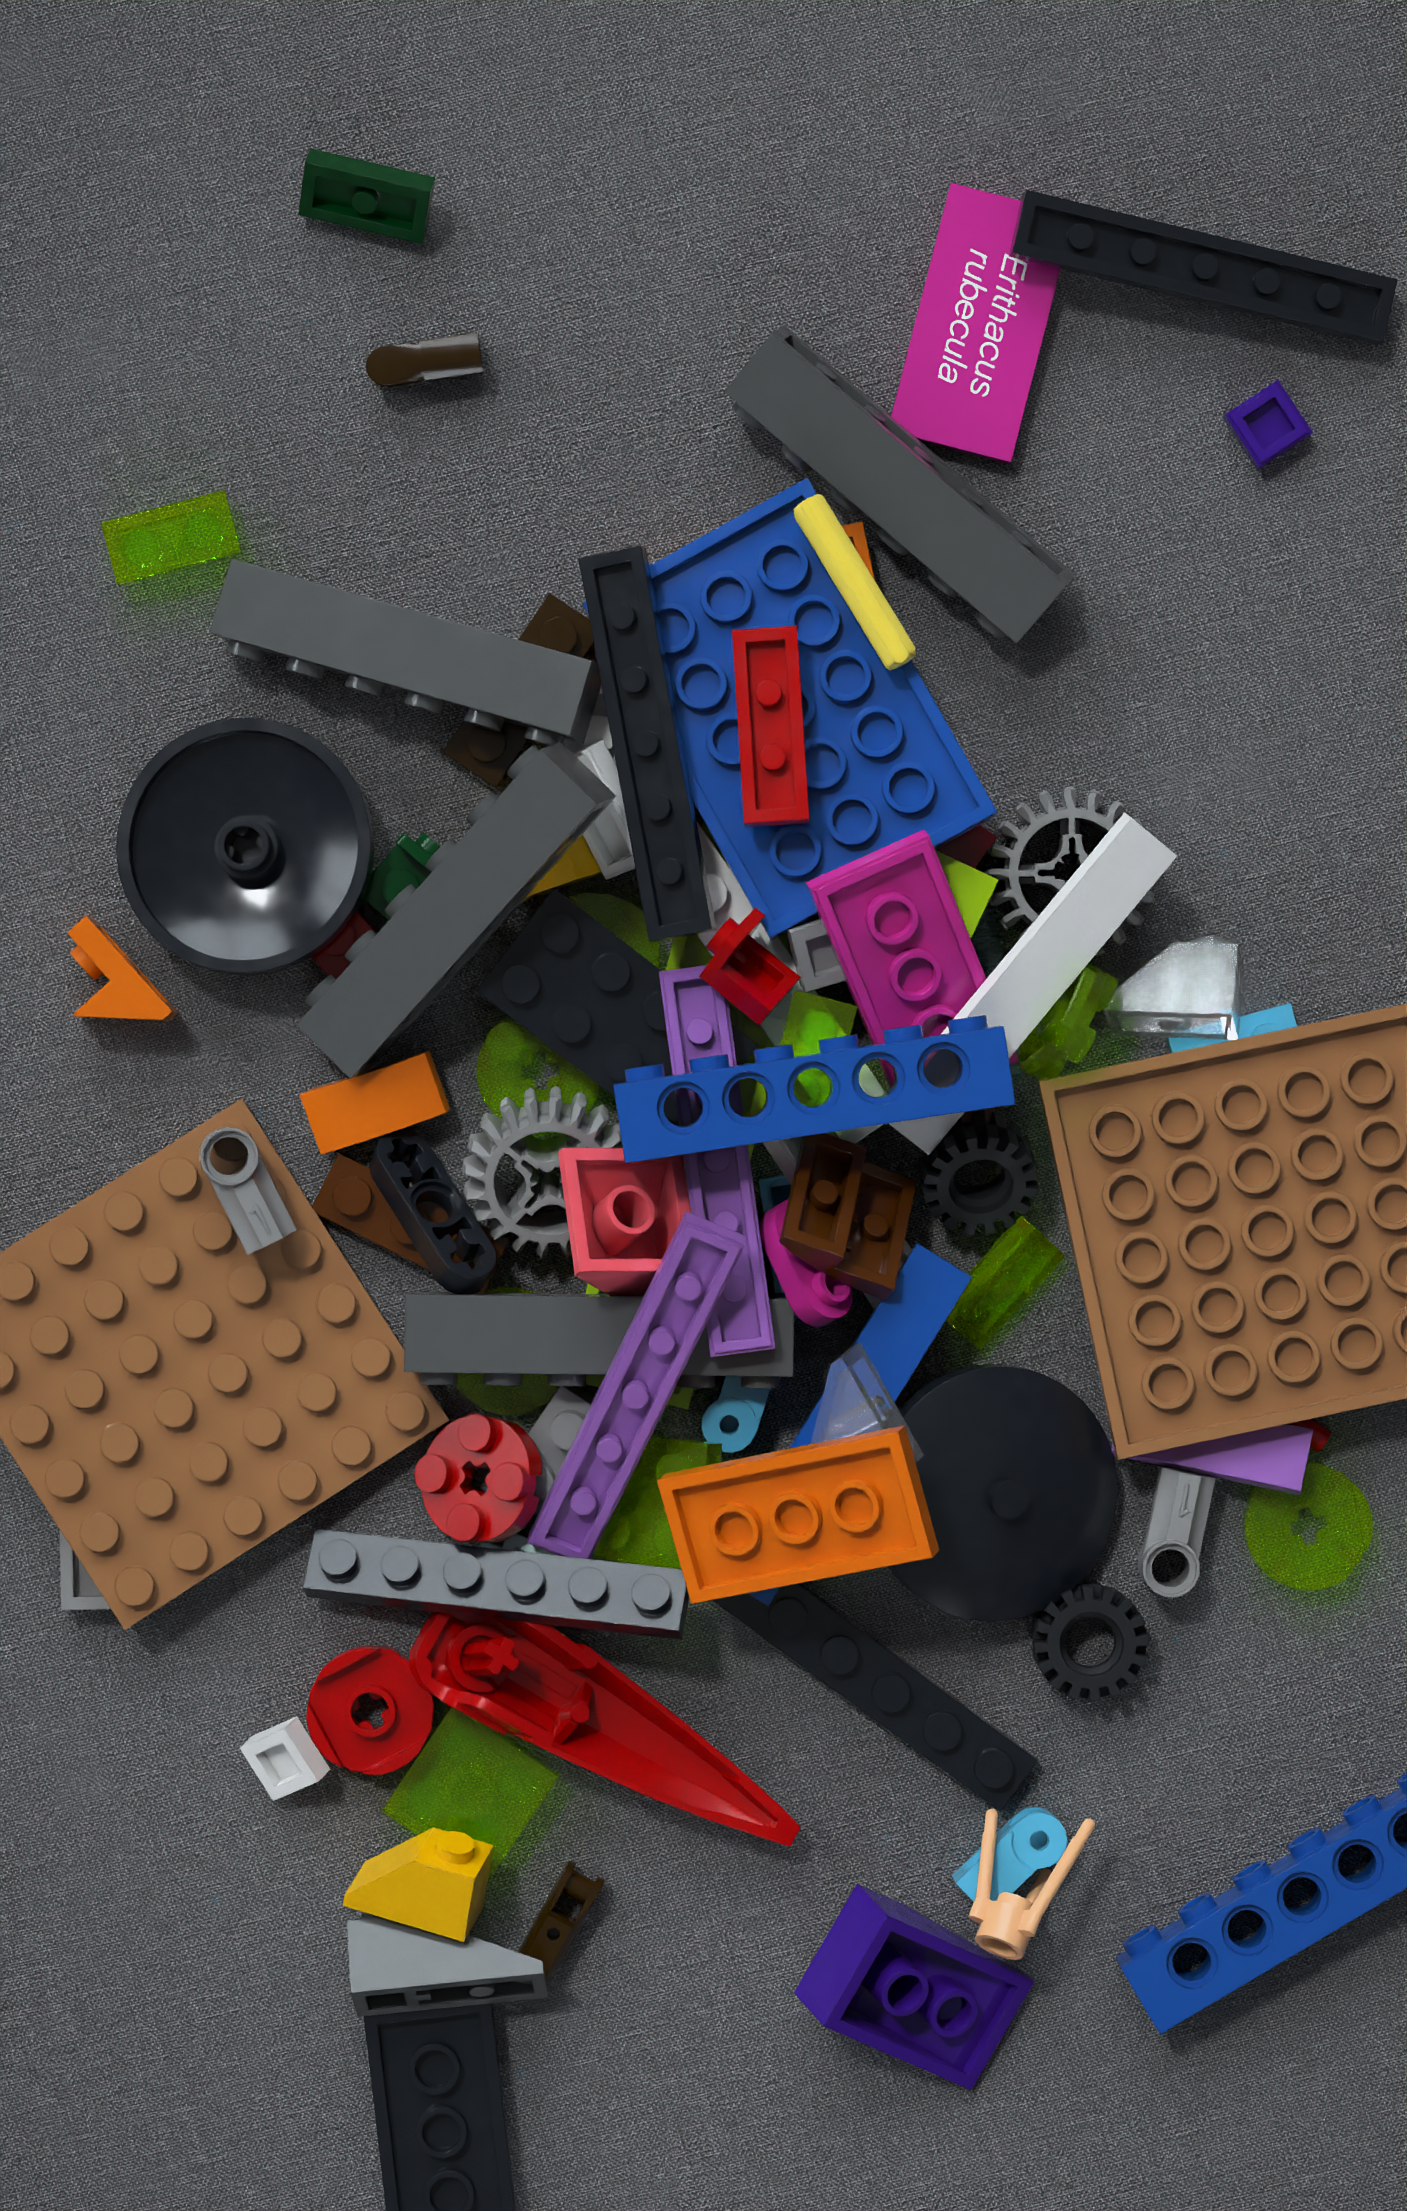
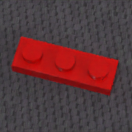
[732,626,810,827]

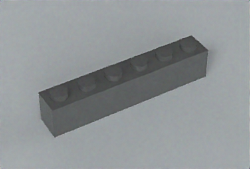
[724,325,1075,644]
[209,558,601,746]
[297,742,616,1079]
[404,1292,794,1388]

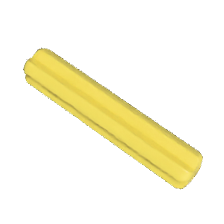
[793,494,916,670]

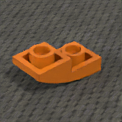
[300,1050,450,1155]

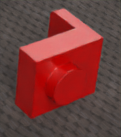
[699,907,801,1026]

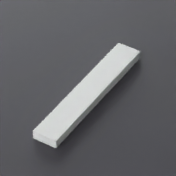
[889,812,1177,1155]

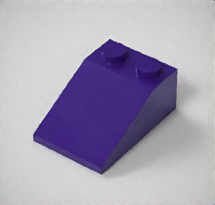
[794,1884,1034,2090]

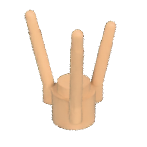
[968,1809,1095,1960]

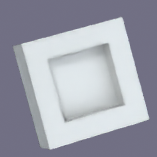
[240,1716,330,1801]

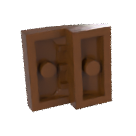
[779,1133,917,1300]

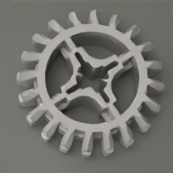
[984,787,1155,956]
[462,1086,623,1258]

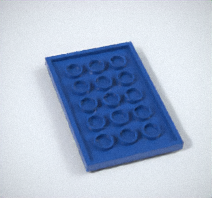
[582,478,997,941]

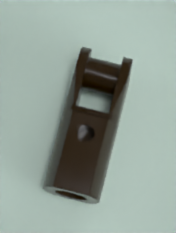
[366,332,484,387]
[518,1860,605,1982]

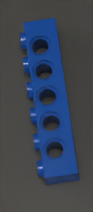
[613,1015,1015,1163]
[1116,1772,1407,2034]

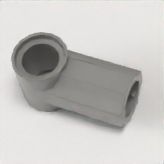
[199,1127,297,1255]
[1137,1466,1216,1597]

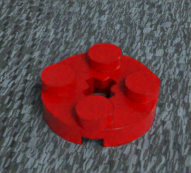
[414,1413,542,1543]
[306,1645,435,1775]

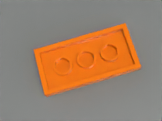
[657,1425,939,1604]

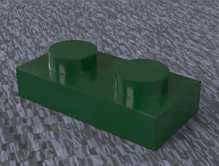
[298,148,435,244]

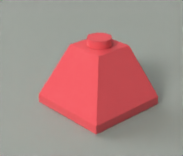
[558,1148,691,1296]

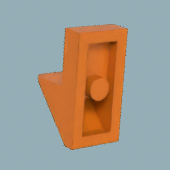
[67,916,178,1021]

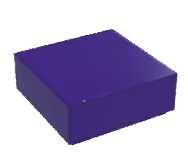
[1223,380,1313,471]

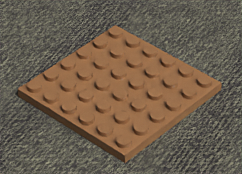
[1037,1003,1407,1460]
[0,1098,449,1630]

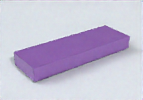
[1111,1424,1313,1495]

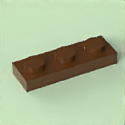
[312,1153,511,1293]

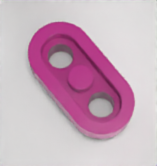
[759,1199,853,1327]

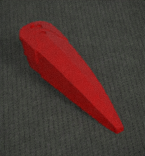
[409,1611,801,1847]

